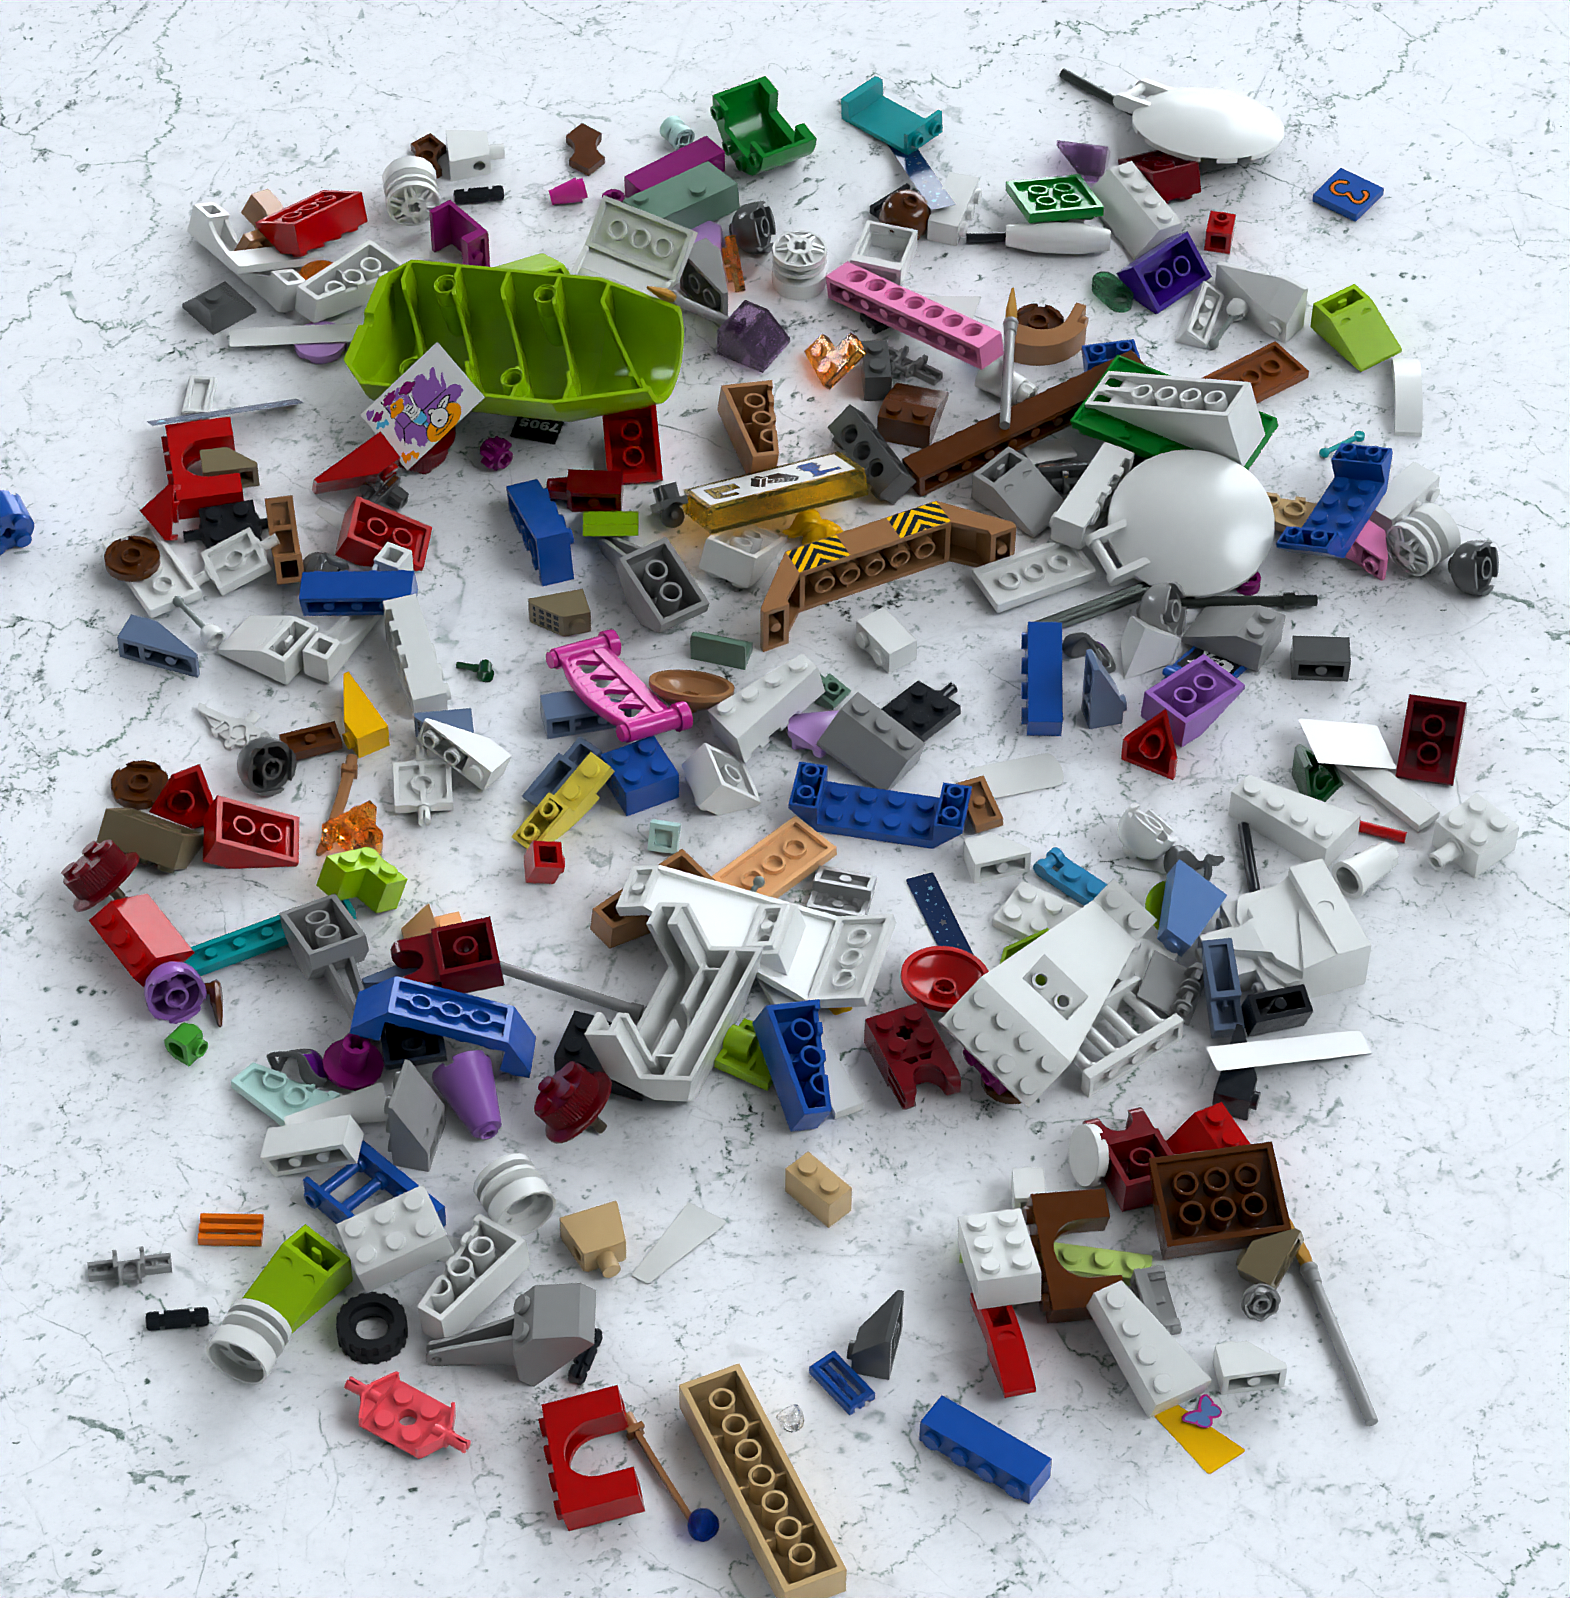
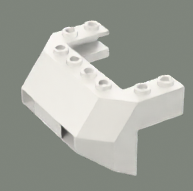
[585,902,763,1102]

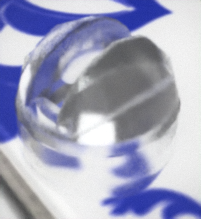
[776,1404,804,1433]

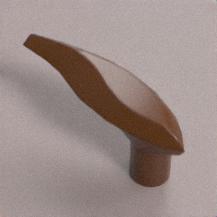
[204,979,223,1027]

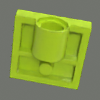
[714,1018,773,1091]

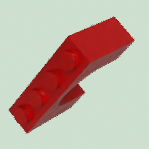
[161,417,244,520]
[538,1385,645,1531]

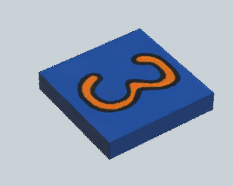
[1312,168,1384,222]

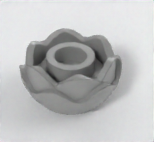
[1241,1283,1281,1321]

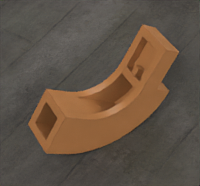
[234,189,284,251]
[1014,302,1089,366]
[264,495,304,585]

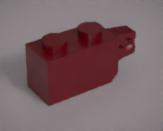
[546,469,624,513]

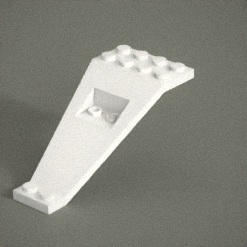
[570,195,698,299]
[616,865,897,1008]
[938,879,1157,1108]

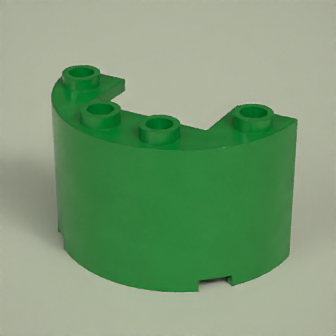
[710,76,817,176]

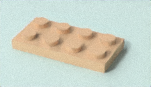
[711,815,837,899]

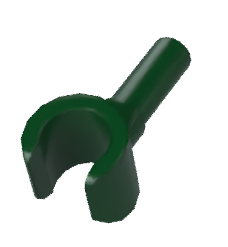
[456,659,494,682]

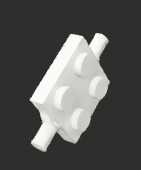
[192,527,280,596]
[392,744,454,826]

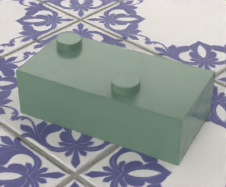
[623,161,740,229]

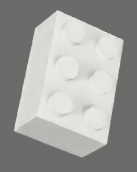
[336,1184,454,1293]
[958,1208,1041,1310]

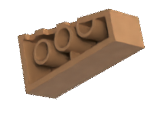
[717,380,779,476]
[590,849,716,949]

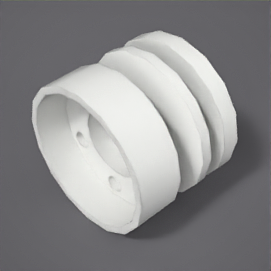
[382,156,440,226]
[772,230,827,300]
[1386,503,1461,576]
[473,1153,556,1237]
[206,1298,292,1385]

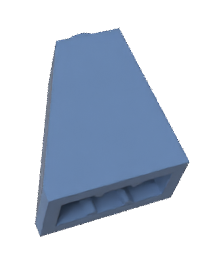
[1157,859,1227,957]

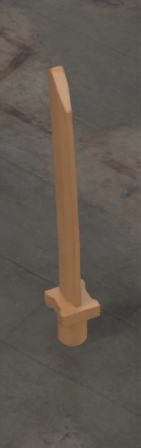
[316,754,358,856]
[626,1411,695,1523]

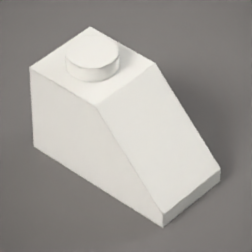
[963,833,1031,884]
[1213,1341,1287,1395]

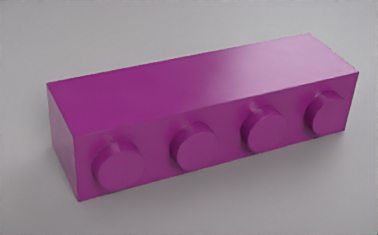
[624,136,725,198]

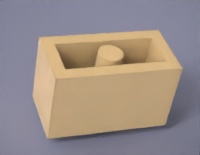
[785,1152,852,1228]

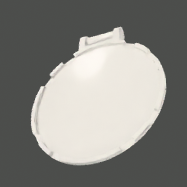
[1113,78,1284,163]
[1084,450,1275,598]

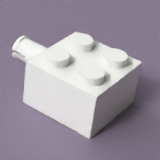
[1428,793,1520,878]

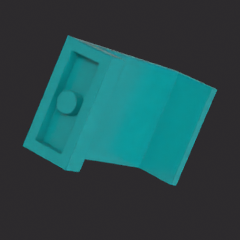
[841,76,943,155]

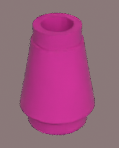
[548,177,588,205]

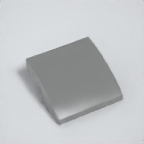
[806,865,877,916]

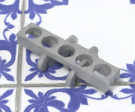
[888,345,943,386]
[87,1246,172,1286]

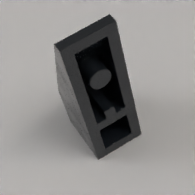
[1212,1024,1261,1121]

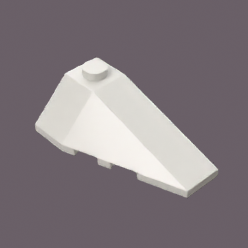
[1215,262,1308,343]

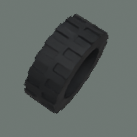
[336,1292,408,1365]

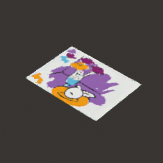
[361,342,485,471]

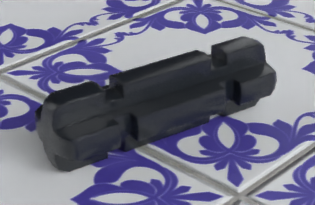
[453,185,504,205]
[145,1307,209,1331]
[568,1328,603,1385]

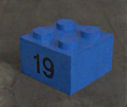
[601,736,679,816]

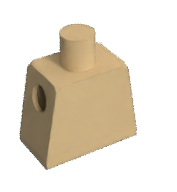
[559,1201,627,1278]

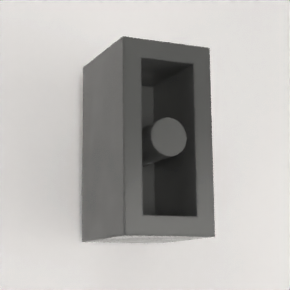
[860,340,892,401]
[1290,635,1351,682]

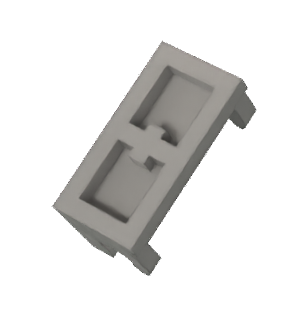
[1130,1265,1182,1335]

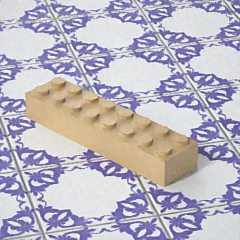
[679,1363,847,1598]

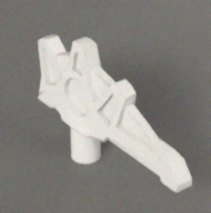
[198,703,270,751]

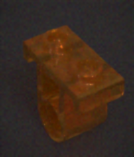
[321,800,383,857]

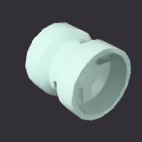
[660,116,694,150]

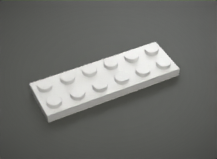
[992,880,1178,987]

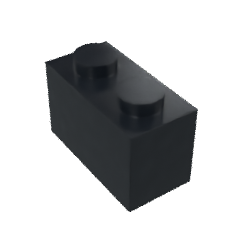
[1241,984,1313,1037]

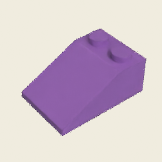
[1140,654,1245,748]

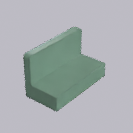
[690,631,753,670]

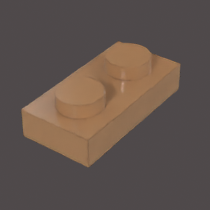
[956,775,1003,833]

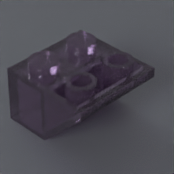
[717,300,790,373]

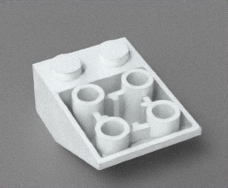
[217,615,318,685]

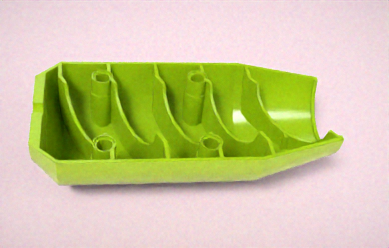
[344,260,684,422]

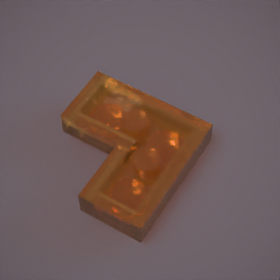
[721,234,746,292]
[804,332,867,390]

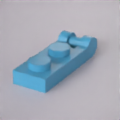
[1033,847,1107,906]

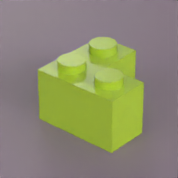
[316,847,408,913]

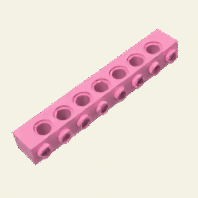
[825,261,1004,370]

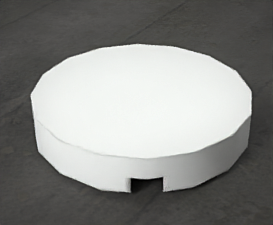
[1068,1124,1109,1186]

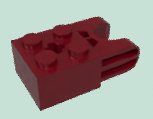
[390,916,505,993]
[864,1002,961,1110]
[1083,1107,1174,1212]

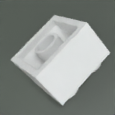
[681,743,761,815]

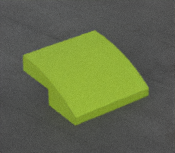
[583,511,639,536]

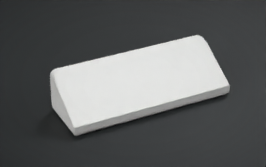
[1175,281,1225,348]

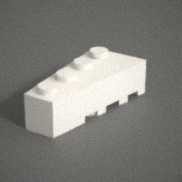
[1049,442,1135,550]
[417,1213,531,1340]

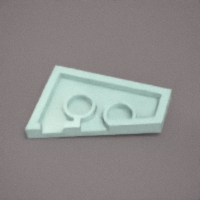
[231,1062,340,1126]

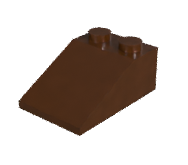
[877,382,949,449]

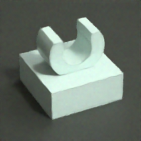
[647,819,681,854]

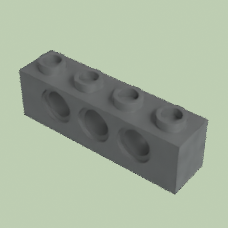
[827,404,917,505]

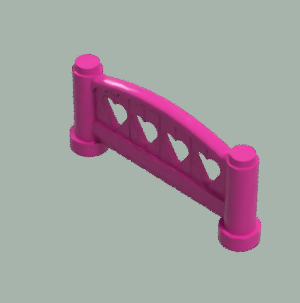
[546,629,693,743]

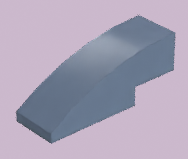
[522,736,603,807]
[1201,938,1245,1038]

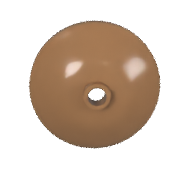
[649,669,735,713]

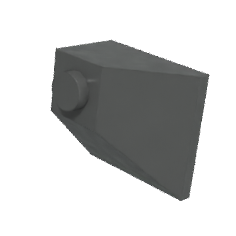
[182,281,256,335]
[847,1290,904,1380]

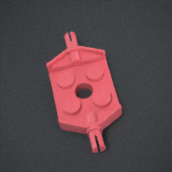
[344,1371,471,1459]

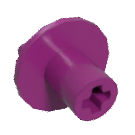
[322,1033,384,1091]

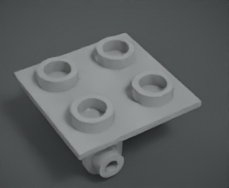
[1136,950,1204,1026]

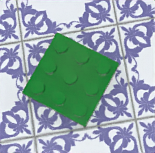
[1006,174,1104,223]

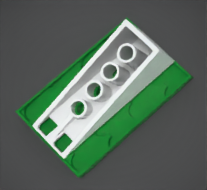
[1070,354,1279,471]

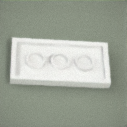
[102,523,202,618]
[972,541,1097,613]

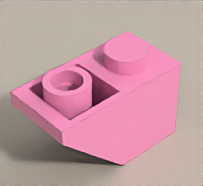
[1345,520,1388,581]

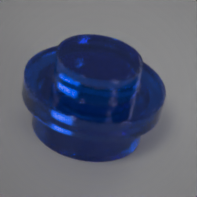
[687,1508,719,1542]

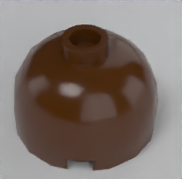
[879,189,931,240]

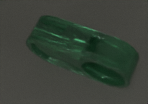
[1091,271,1134,313]

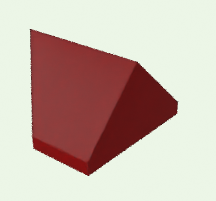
[139,484,181,541]
[1121,709,1178,780]
[149,764,214,829]

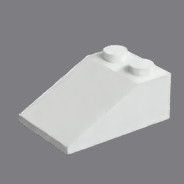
[698,517,788,589]

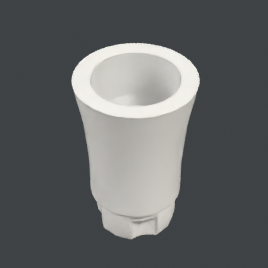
[975,358,1038,405]
[1332,841,1399,899]

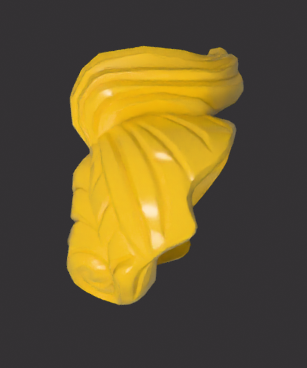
[782,508,844,546]

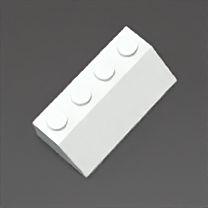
[1091,161,1182,261]

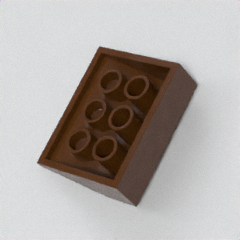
[1148,1141,1292,1260]

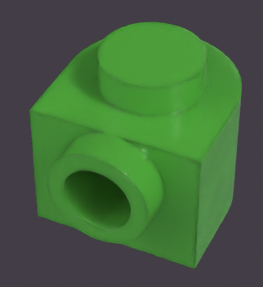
[164,1023,208,1066]

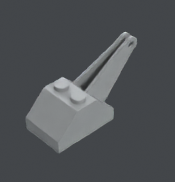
[598,536,710,633]
[279,893,378,1042]
[426,1283,596,1387]

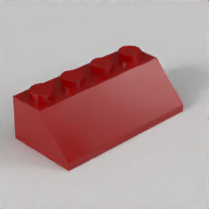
[255,190,368,257]

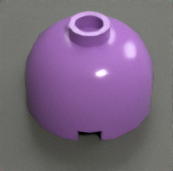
[144,961,207,1024]

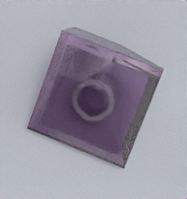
[1056,140,1111,183]

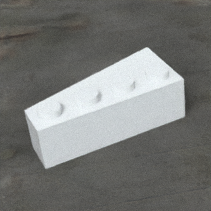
[295,239,404,323]
[383,594,451,717]
[708,653,825,763]
[1228,775,1361,868]
[1086,1280,1212,1418]

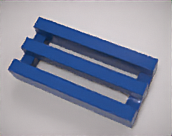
[809,1350,875,1415]

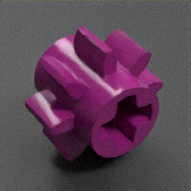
[480,436,513,471]

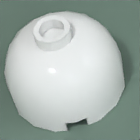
[1117,803,1177,860]

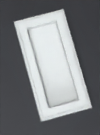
[181,376,217,420]

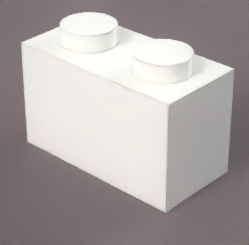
[855,607,917,673]

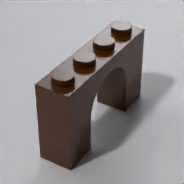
[1022,1188,1123,1323]

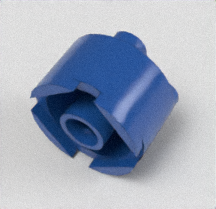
[0,490,34,555]

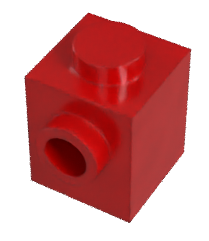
[1204,211,1236,254]
[524,840,565,884]

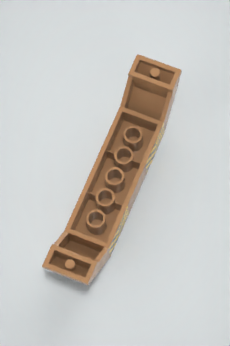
[760,501,1016,652]

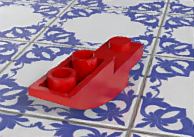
[970,1293,1036,1398]

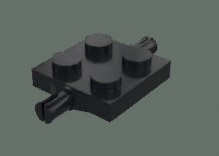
[183,499,268,550]
[881,680,961,742]

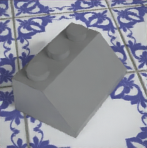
[816,692,926,790]

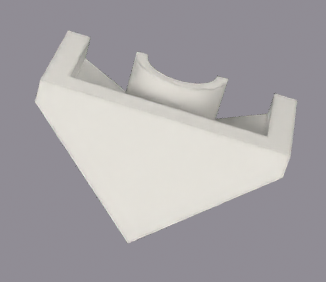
[1120,616,1181,680]

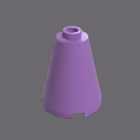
[432,1050,502,1140]

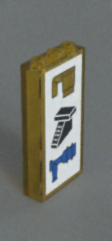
[682,451,868,534]

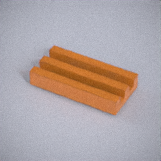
[197,1213,265,1246]

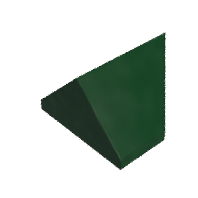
[1291,744,1344,802]

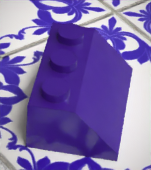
[1116,231,1212,314]

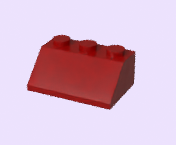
[88,893,195,987]
[1166,1102,1250,1155]

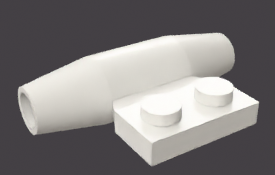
[1005,218,1111,254]

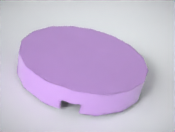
[294,321,347,364]

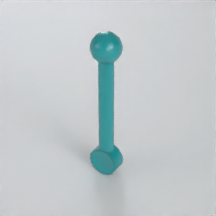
[1319,431,1365,458]

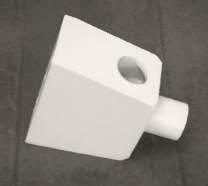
[445,130,505,181]

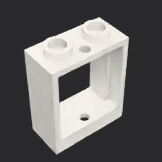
[850,220,918,286]

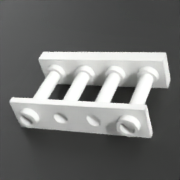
[1072,975,1184,1098]

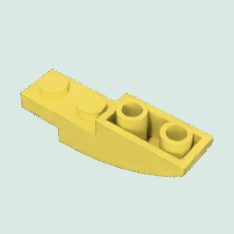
[512,752,615,849]

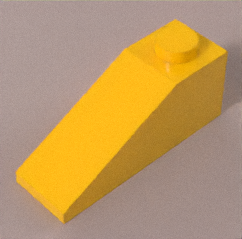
[342,671,390,758]

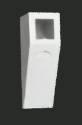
[417,718,512,791]

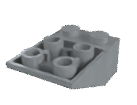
[971,446,1064,538]
[384,1059,446,1172]

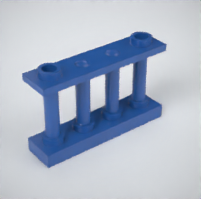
[303,1140,446,1227]

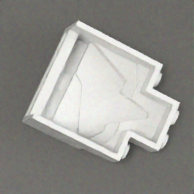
[1195,858,1371,999]

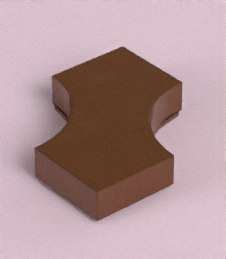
[566,123,605,176]
[410,133,447,179]

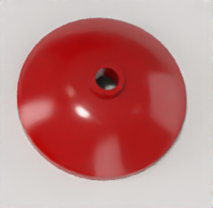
[900,946,989,1013]

